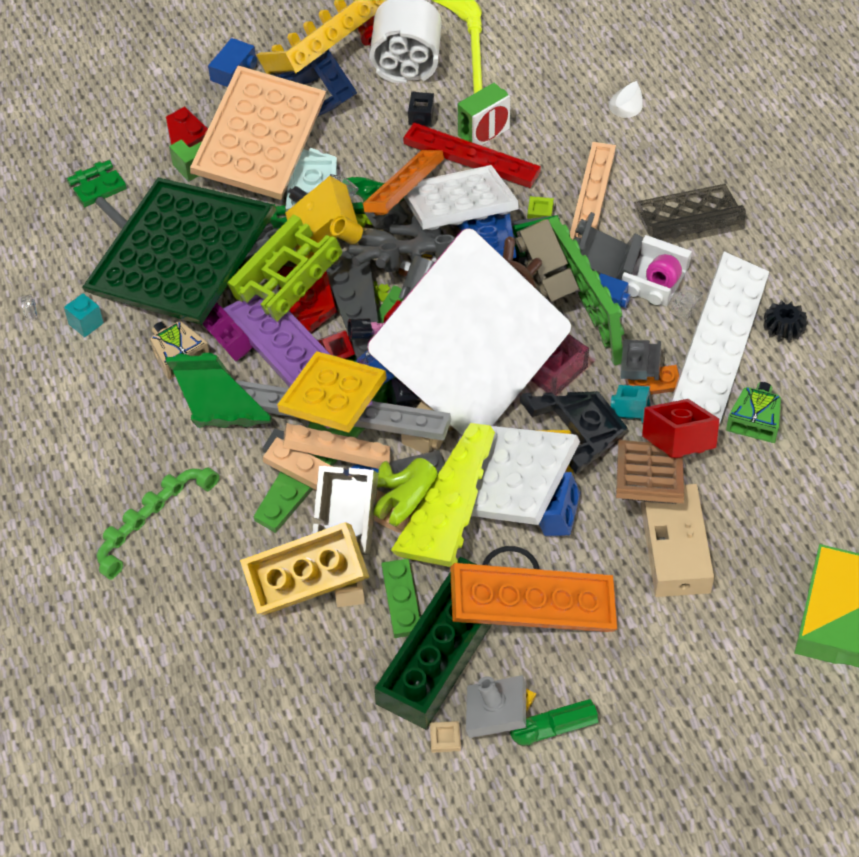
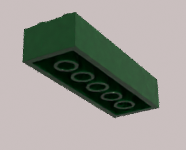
[374,557,492,730]

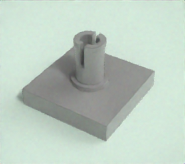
[466,675,526,738]

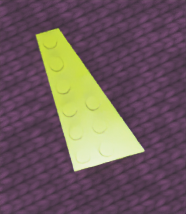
[391,423,495,567]

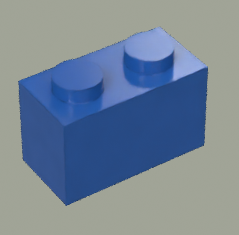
[208,38,257,87]

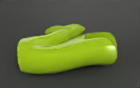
[374,458,438,527]

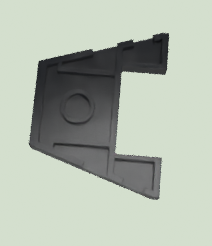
[520,391,628,474]

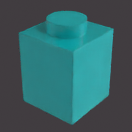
[64,293,104,338]

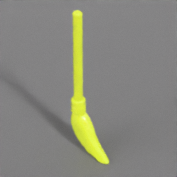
[432,0,483,94]

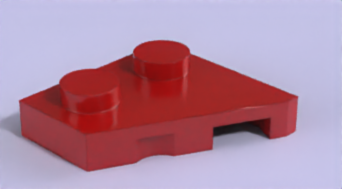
[166,106,208,148]

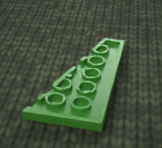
[548,216,624,366]

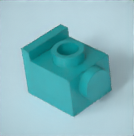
[611,385,651,423]

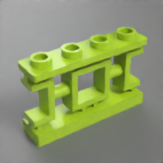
[227,214,342,321]

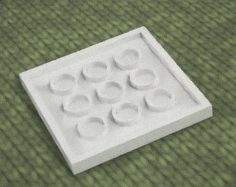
[404,165,519,230]
[471,426,580,525]

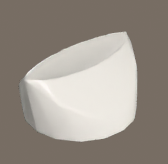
[609,81,643,118]

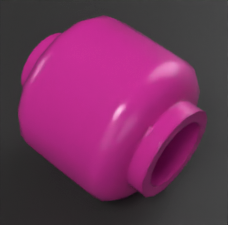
[646,254,682,288]

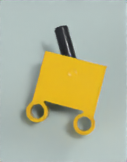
[285,176,363,259]

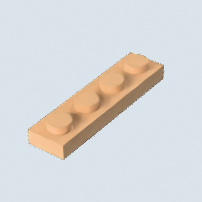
[283,423,390,469]

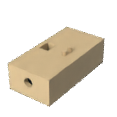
[640,484,714,597]

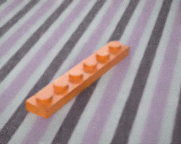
[363,150,444,215]

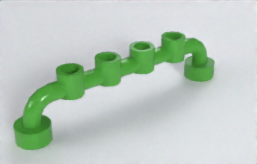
[96,467,219,580]

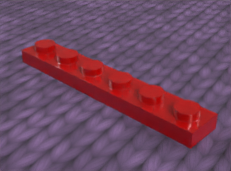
[403,123,541,188]

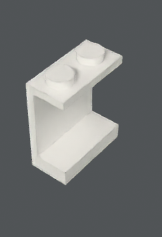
[622,235,692,307]

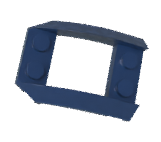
[276,49,358,117]

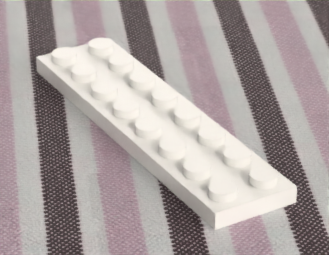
[670,252,769,424]

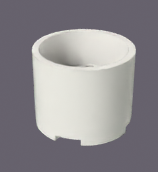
[369,0,442,83]

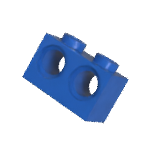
[539,472,580,536]

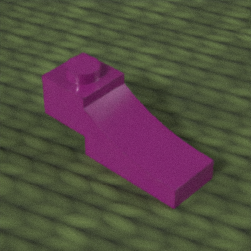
[203,302,252,362]

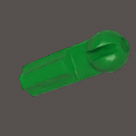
[510,699,599,746]

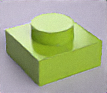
[527,196,554,219]

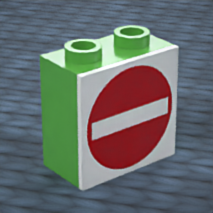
[457,83,510,145]

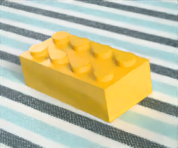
[240,522,369,615]

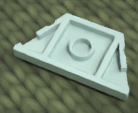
[286,148,337,211]

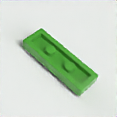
[381,558,420,638]

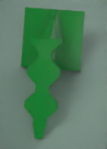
[166,353,272,428]

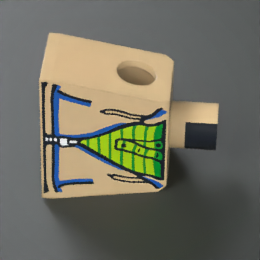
[150,322,209,380]

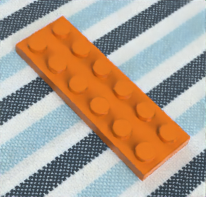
[450,563,617,632]

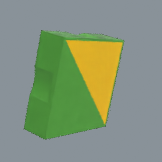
[794,544,859,668]

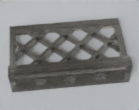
[634,184,746,244]

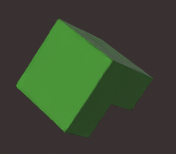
[169,140,202,182]

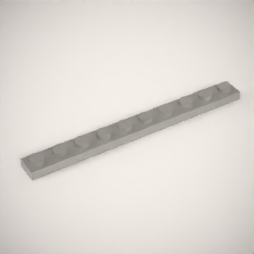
[235,380,452,441]

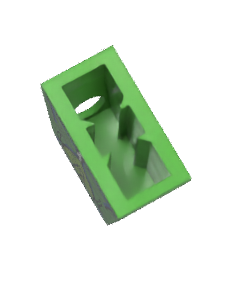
[726,382,781,443]

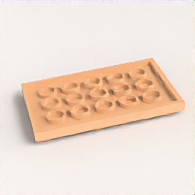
[190,66,326,200]

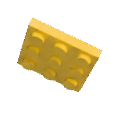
[277,351,387,433]

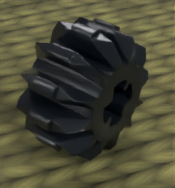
[763,300,807,343]

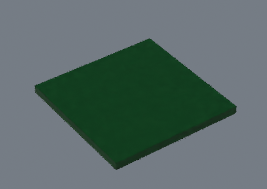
[82,177,276,325]

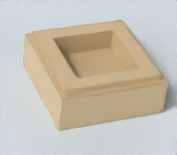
[430,721,461,753]

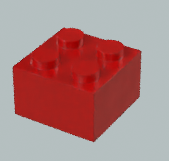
[642,399,720,458]

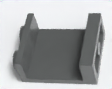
[573,212,643,280]

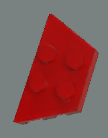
[277,264,337,333]

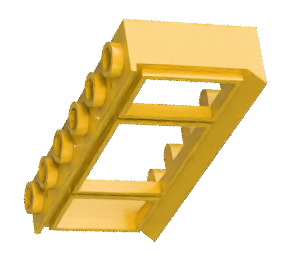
[256,0,387,75]

